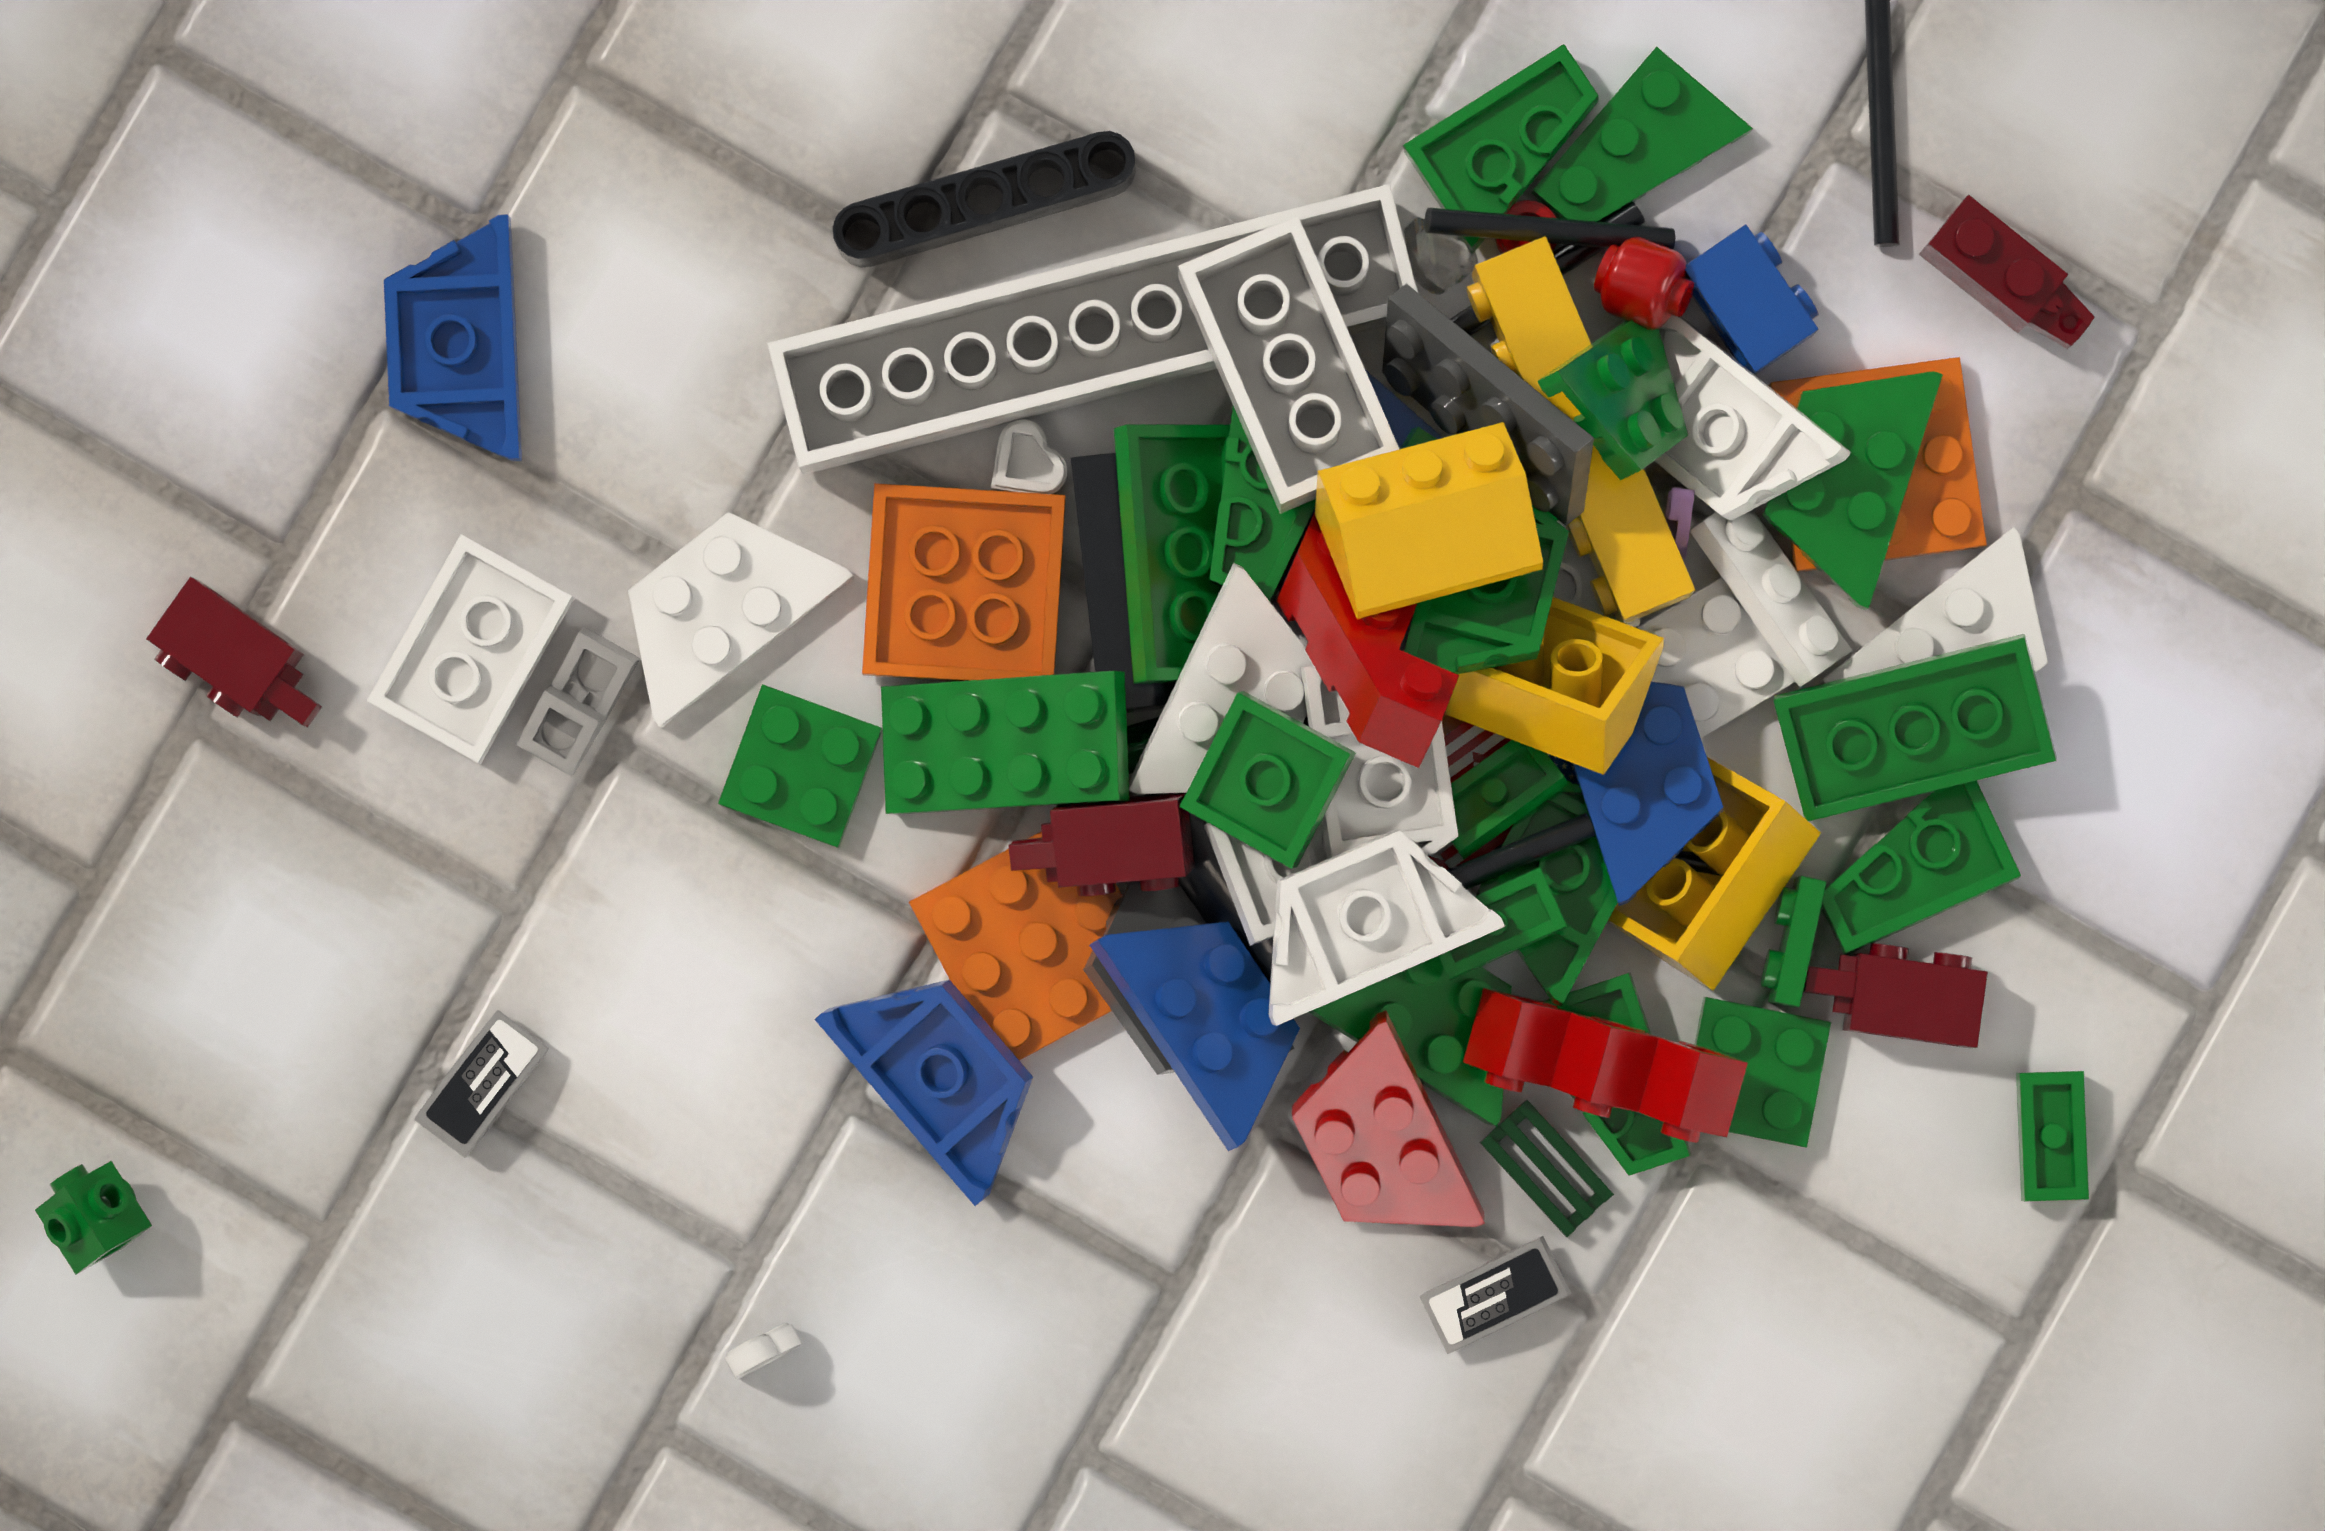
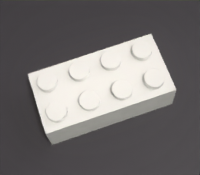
[1178,215,1399,514]

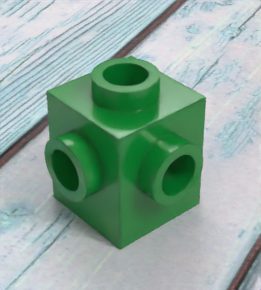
[35,1161,152,1275]

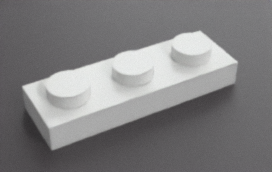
[1690,510,1853,687]

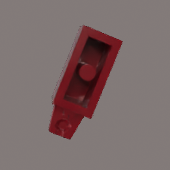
[1919,194,2095,349]
[146,576,322,728]
[1008,793,1195,896]
[1803,943,1988,1048]

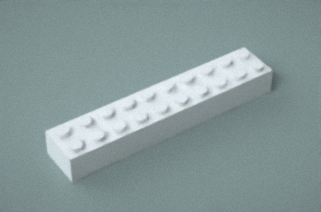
[767,184,1418,475]

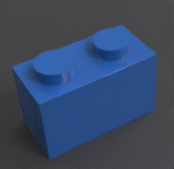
[1685,224,1819,375]

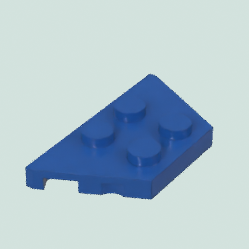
[384,214,522,461]
[1572,681,1723,906]
[1089,922,1300,1151]
[814,980,1033,1206]

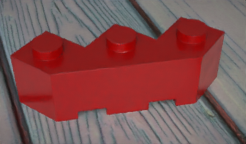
[1277,512,1459,768]
[1463,988,1748,1143]

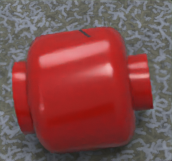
[1594,237,1694,330]

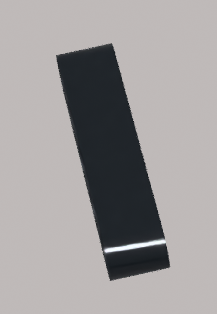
[832,131,1136,268]

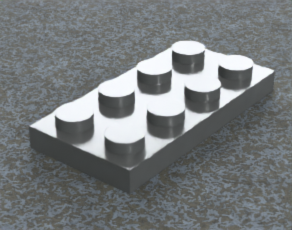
[1382,283,1594,526]

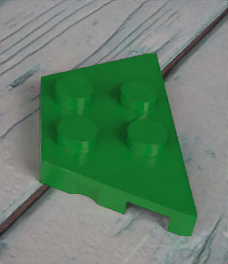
[1537,320,1688,480]
[1762,371,1943,610]
[1404,507,1569,674]
[1476,781,1617,1007]
[1309,956,1512,1126]

